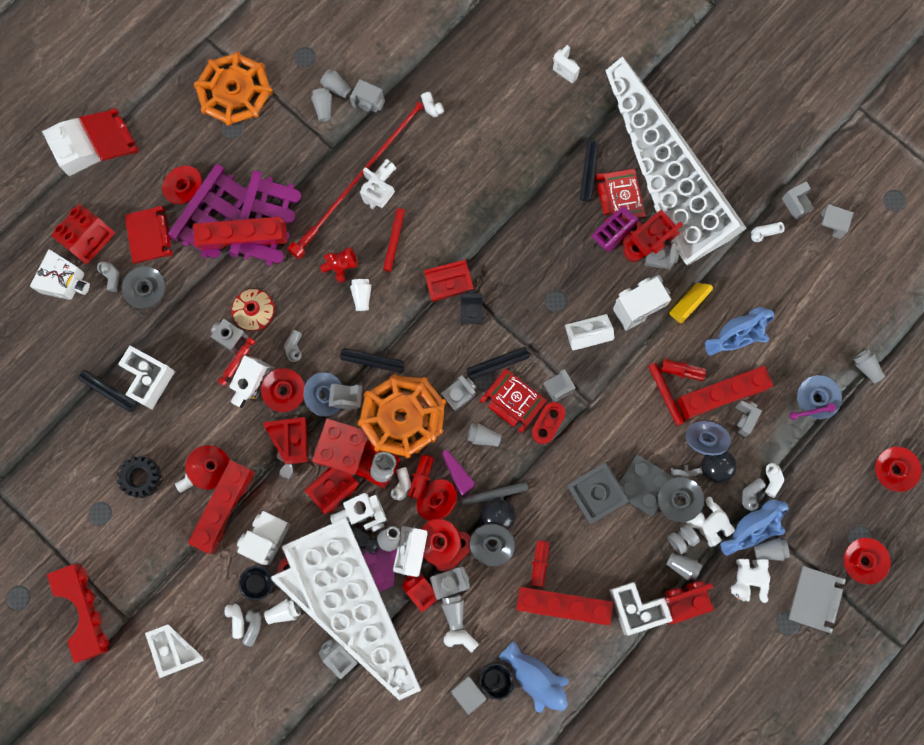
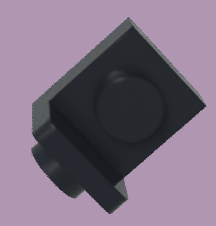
[461,290,483,325]

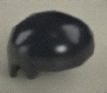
[701,451,737,483]
[480,498,516,530]
[238,565,274,601]
[478,662,515,700]

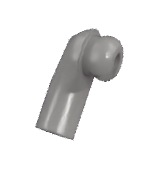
[97,261,120,292]
[284,330,302,362]
[742,478,766,511]
[242,610,262,646]

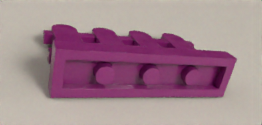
[168,163,256,259]
[229,170,301,267]

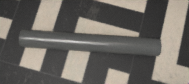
[461,482,528,506]

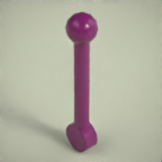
[789,403,836,420]

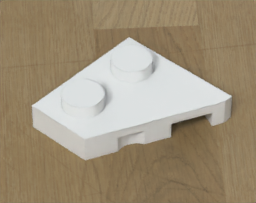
[145,625,204,678]

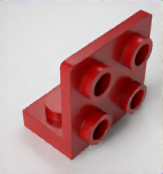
[51,204,115,265]
[312,419,368,475]
[661,580,714,625]

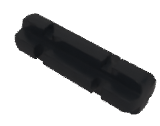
[349,523,380,554]

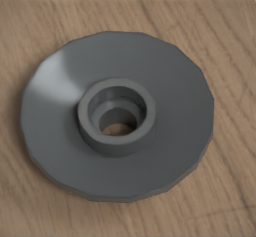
[122,266,166,309]
[658,477,704,522]
[470,523,515,566]

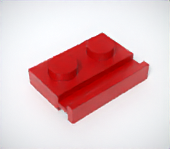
[424,260,474,302]

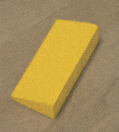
[669,283,713,324]

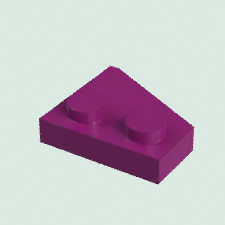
[360,537,397,592]

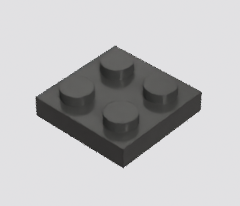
[619,454,675,517]
[567,462,630,525]

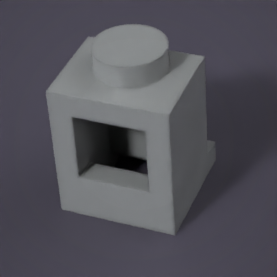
[350,79,385,112]
[211,319,248,354]

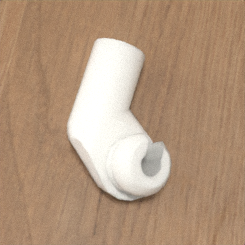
[765,463,784,498]
[225,604,244,638]

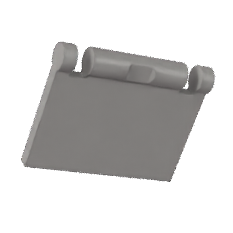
[788,566,846,634]

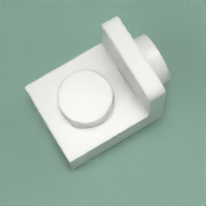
[553,45,580,84]
[360,176,395,208]
[364,495,388,532]

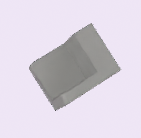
[782,181,814,220]
[821,204,854,239]
[543,369,576,402]
[329,384,362,410]
[452,675,487,715]

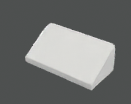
[565,314,614,350]
[393,526,427,577]

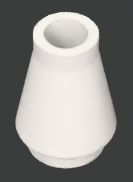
[350,279,372,311]
[264,598,301,624]

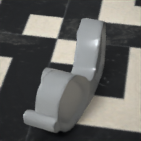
[276,451,293,480]
[671,465,703,477]

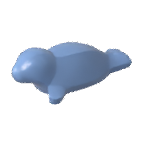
[705,307,774,356]
[720,499,789,556]
[499,641,569,713]

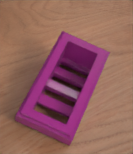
[591,206,639,252]
[442,450,475,497]

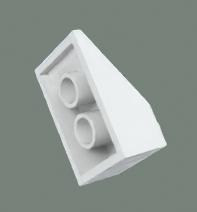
[42,118,100,176]

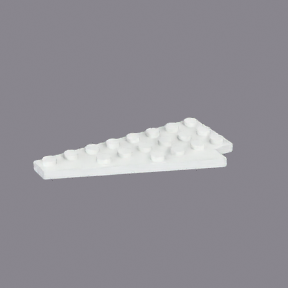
[271,517,421,700]

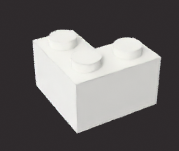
[613,277,671,331]
[118,346,175,409]
[237,511,291,565]
[609,583,672,636]

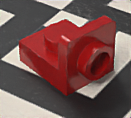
[401,573,437,612]

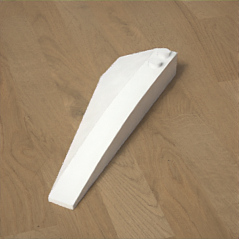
[606,57,747,265]

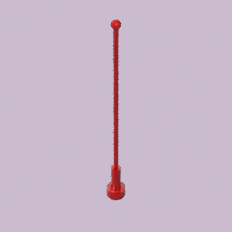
[287,102,424,260]

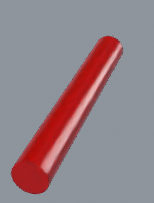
[383,208,405,272]
[648,363,685,426]

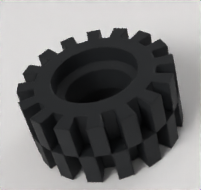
[116,456,162,498]

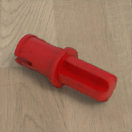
[661,358,706,382]
[407,455,434,500]
[530,540,550,587]

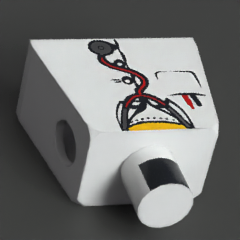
[30,250,90,300]
[230,355,275,408]

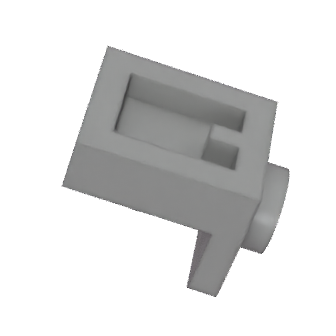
[645,242,679,269]
[441,375,476,412]
[735,400,762,437]
[430,566,470,600]
[319,638,358,679]

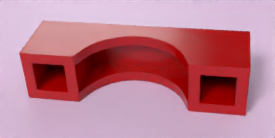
[193,217,287,250]
[676,366,773,421]
[187,460,255,554]
[47,564,109,663]
[516,587,613,626]

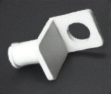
[363,159,396,209]
[330,493,375,524]

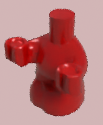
[320,247,358,283]

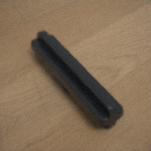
[580,140,599,202]
[466,347,529,380]
[340,348,405,373]
[78,370,137,412]

